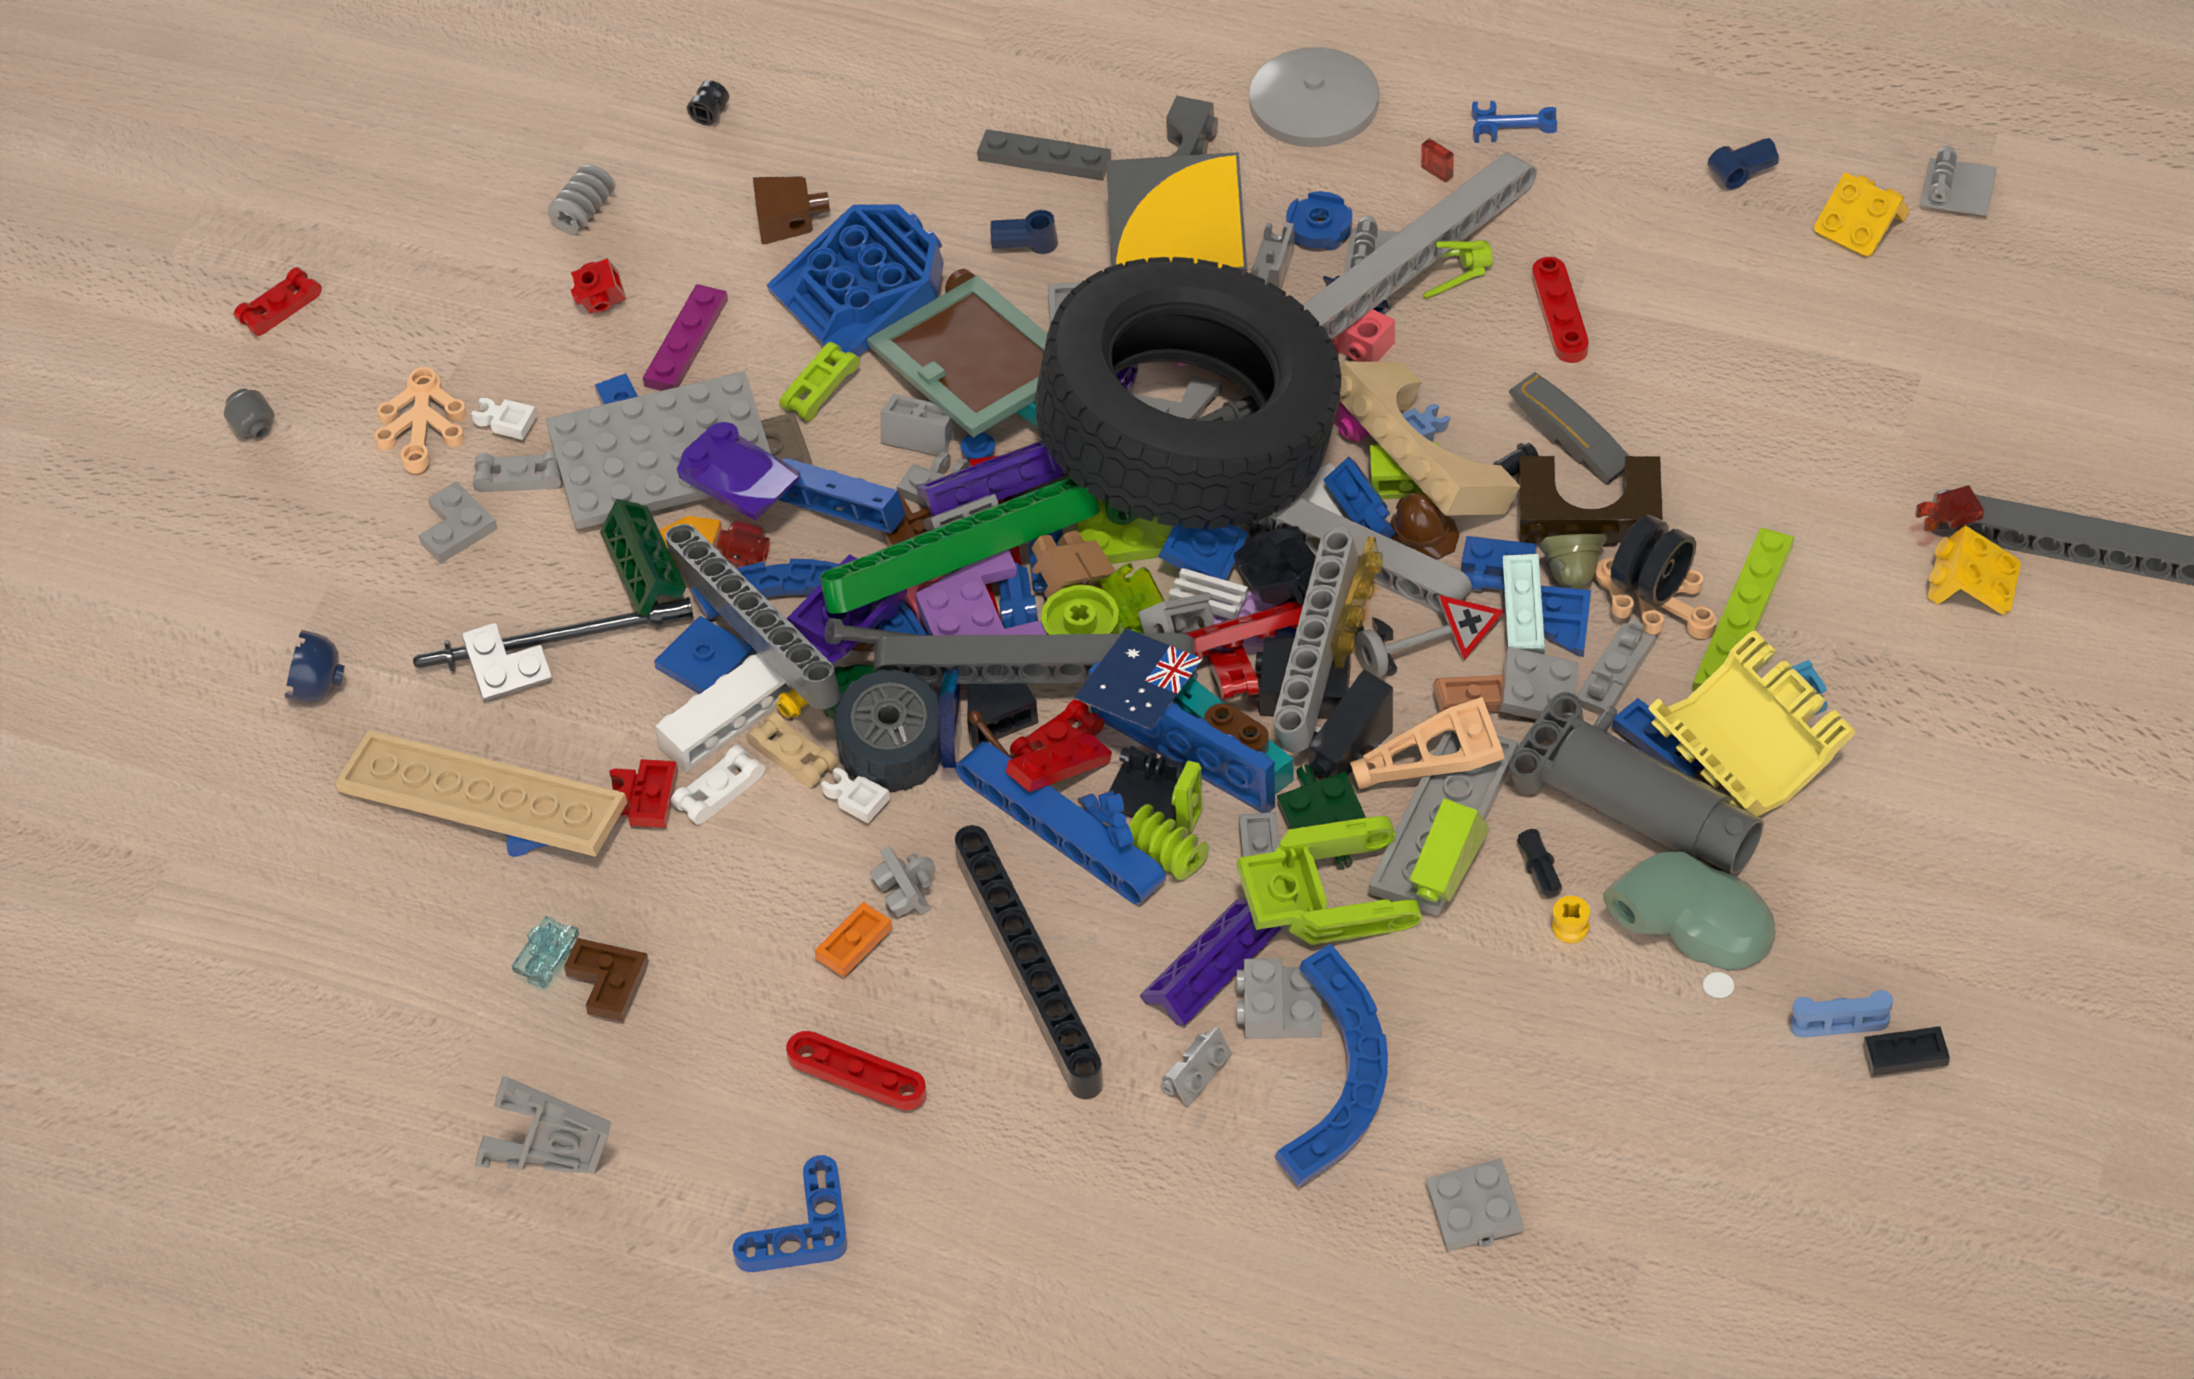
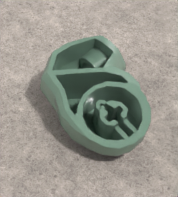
[1603,852,1776,970]

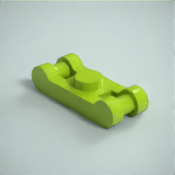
[779,342,860,422]

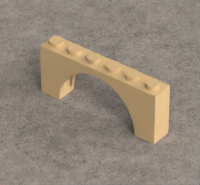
[1340,361,1521,516]

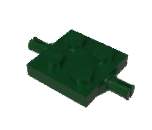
[1277,764,1366,869]

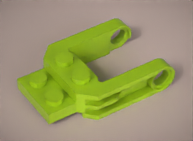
[1236,816,1423,945]

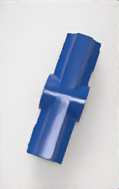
[998,563,1038,629]

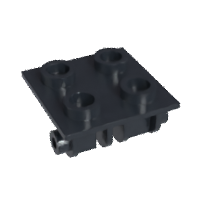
[1108,746,1187,822]

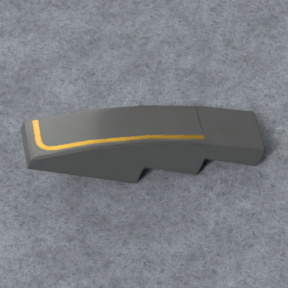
[1509,372,1629,485]

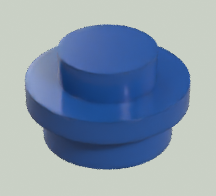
[961,432,995,462]

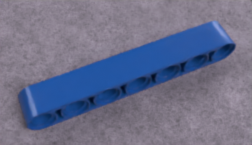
[955,741,1166,905]

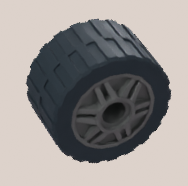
[834,669,946,792]

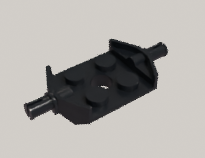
[1234,524,1316,606]

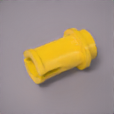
[776,689,808,719]

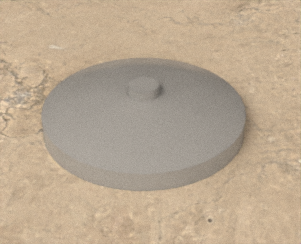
[1250,47,1379,147]

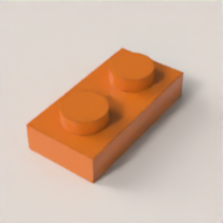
[814,902,893,977]

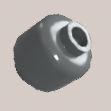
[223,388,275,440]

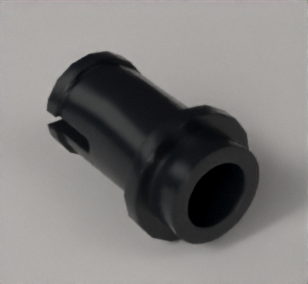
[1493,443,1539,477]

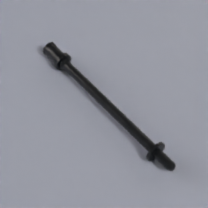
[413,597,694,671]

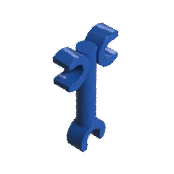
[1472,101,1557,143]
[1077,790,1134,847]

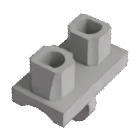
[870,846,936,918]

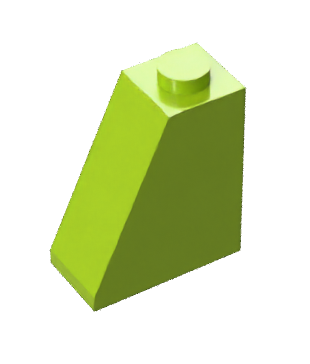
[1409,798,1489,903]

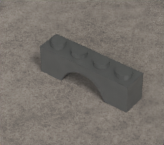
[1166,95,1218,156]

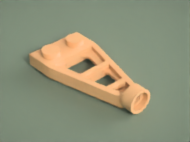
[1350,697,1505,790]

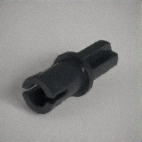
[1517,829,1562,898]

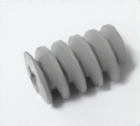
[548,164,616,234]

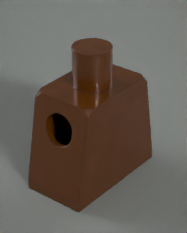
[753,176,830,245]

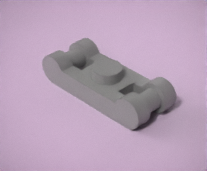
[473,450,562,492]

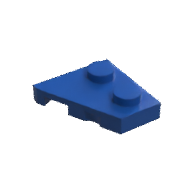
[1541,586,1591,657]

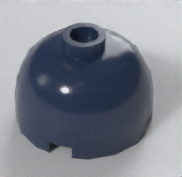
[285,630,345,703]

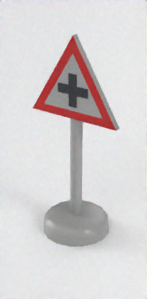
[1355,595,1505,678]

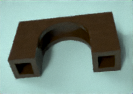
[1519,456,1663,544]

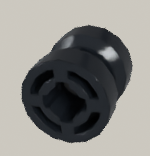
[687,80,730,126]

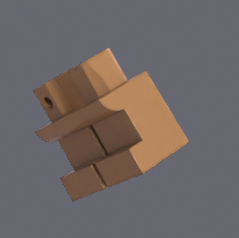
[1031,530,1117,599]

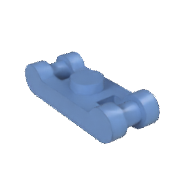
[1790,990,1893,1037]

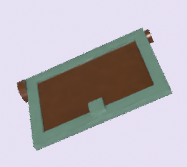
[867,269,1047,437]

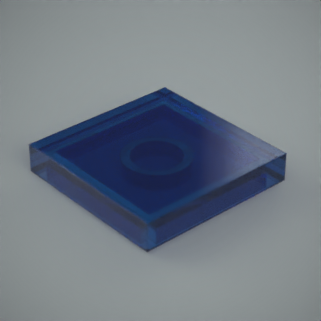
[938,670,962,768]

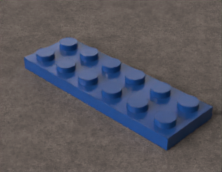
[1088,662,1275,813]

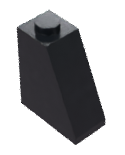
[1309,669,1393,779]
[967,683,1039,749]

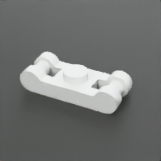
[671,745,765,825]

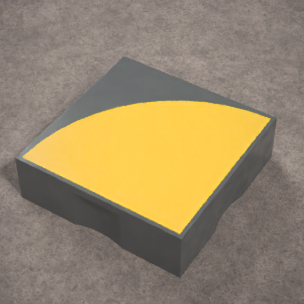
[1106,152,1247,275]

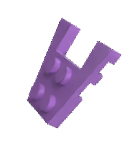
[915,549,1046,636]

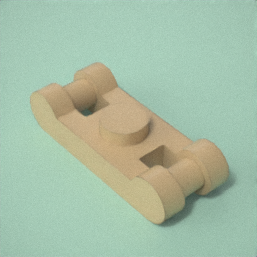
[746,712,838,788]

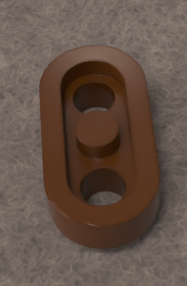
[1204,703,1269,753]

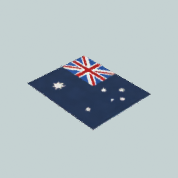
[1074,628,1203,730]

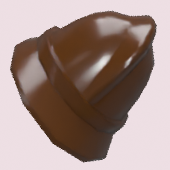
[1390,492,1459,560]

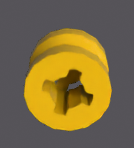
[1552,895,1591,944]

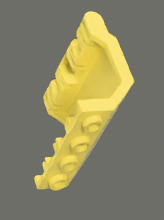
[1648,630,1856,817]

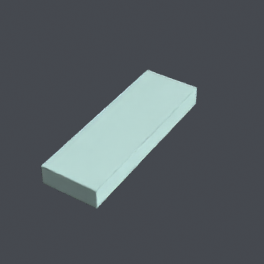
[1503,554,1545,654]

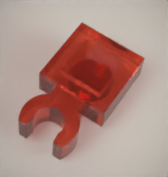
[1915,485,1984,531]

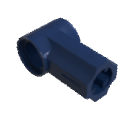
[1707,138,1779,190]
[990,210,1058,254]

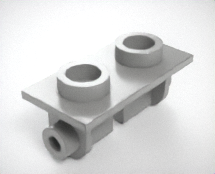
[1161,1027,1232,1107]

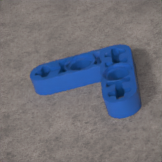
[732,1155,848,1272]

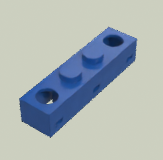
[779,458,906,534]

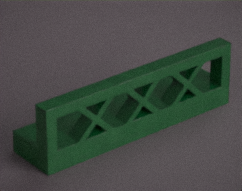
[600,499,687,616]

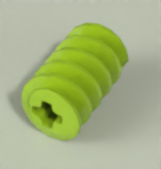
[1129,804,1209,880]

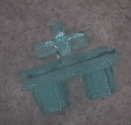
[512,916,579,988]

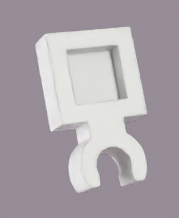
[471,398,537,440]
[821,768,890,823]

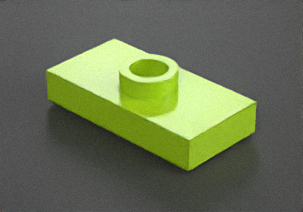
[1171,760,1203,836]

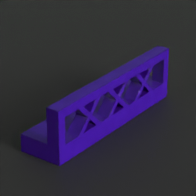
[916,440,1064,516]
[1140,899,1281,1025]

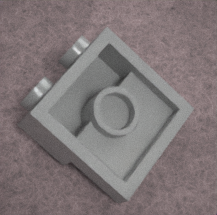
[1237,958,1322,1039]

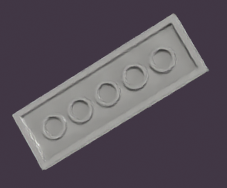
[1369,731,1519,916]

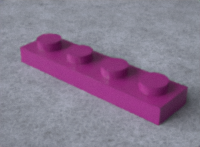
[643,284,728,391]

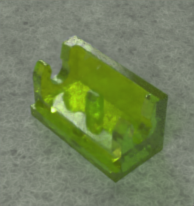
[1100,563,1165,634]

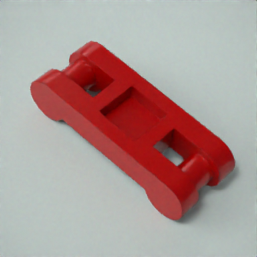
[234,267,322,336]
[1207,645,1259,701]
[1009,699,1105,758]

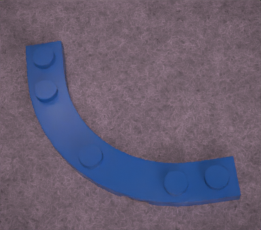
[691,559,928,636]
[1275,944,1388,1187]

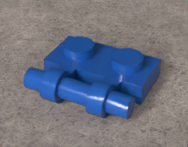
[1461,536,1537,594]

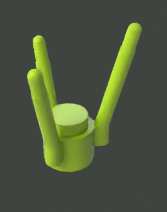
[1423,240,1493,299]

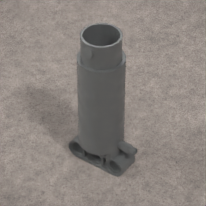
[1509,692,1764,875]

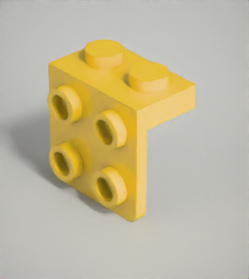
[1814,172,1910,257]
[1927,525,2021,615]

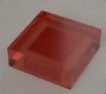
[1421,138,1454,183]

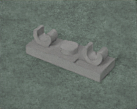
[1577,619,1656,715]

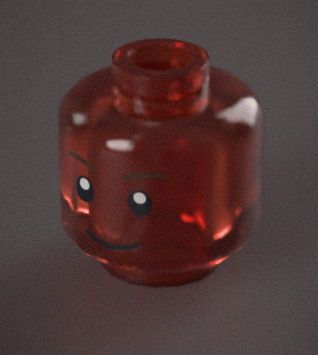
[717,521,771,568]

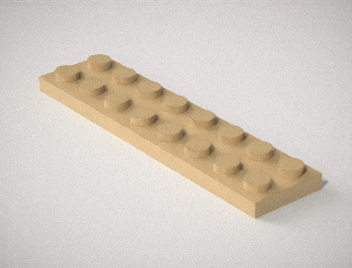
[335,730,627,857]

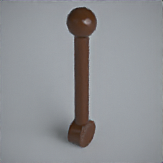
[968,710,1013,759]

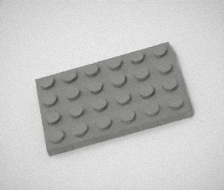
[546,371,771,530]

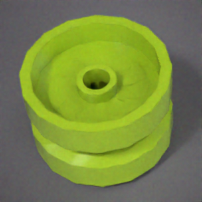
[1041,585,1121,635]

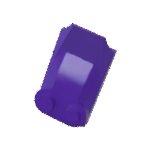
[677,422,801,521]
[787,554,907,663]

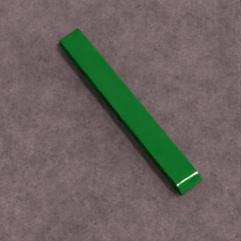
[820,477,1100,613]

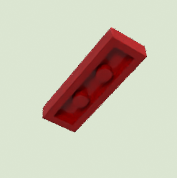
[1006,732,1112,792]

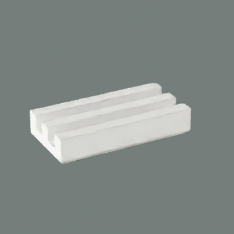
[1168,568,1248,619]

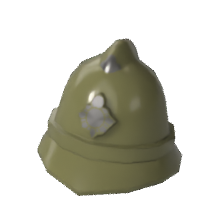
[1539,534,1608,590]

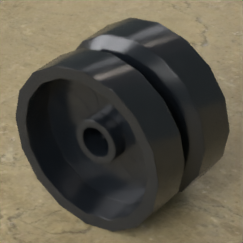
[1610,514,1696,606]

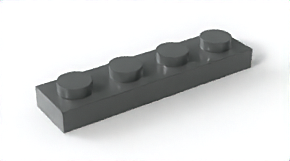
[977,129,1112,181]

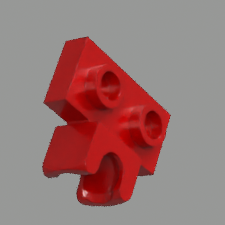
[609,759,678,828]

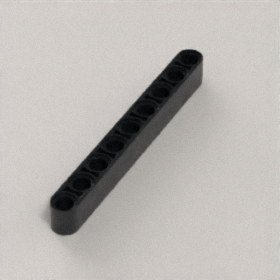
[955,825,1103,1100]

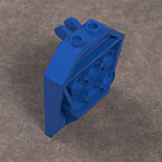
[767,204,944,356]

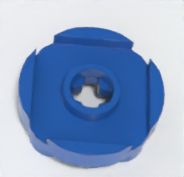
[1286,191,1353,250]

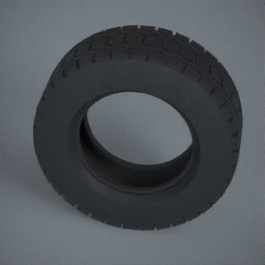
[1035,257,1342,529]

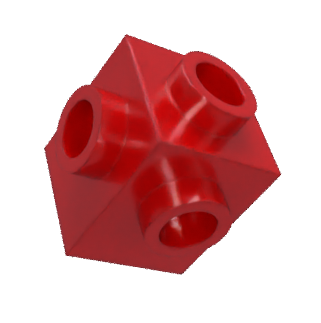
[570,258,627,314]

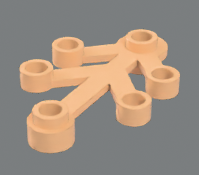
[374,367,467,474]
[1595,558,1717,639]

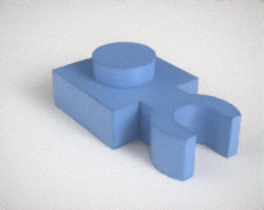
[1402,404,1450,441]

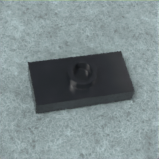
[1864,1026,1950,1076]

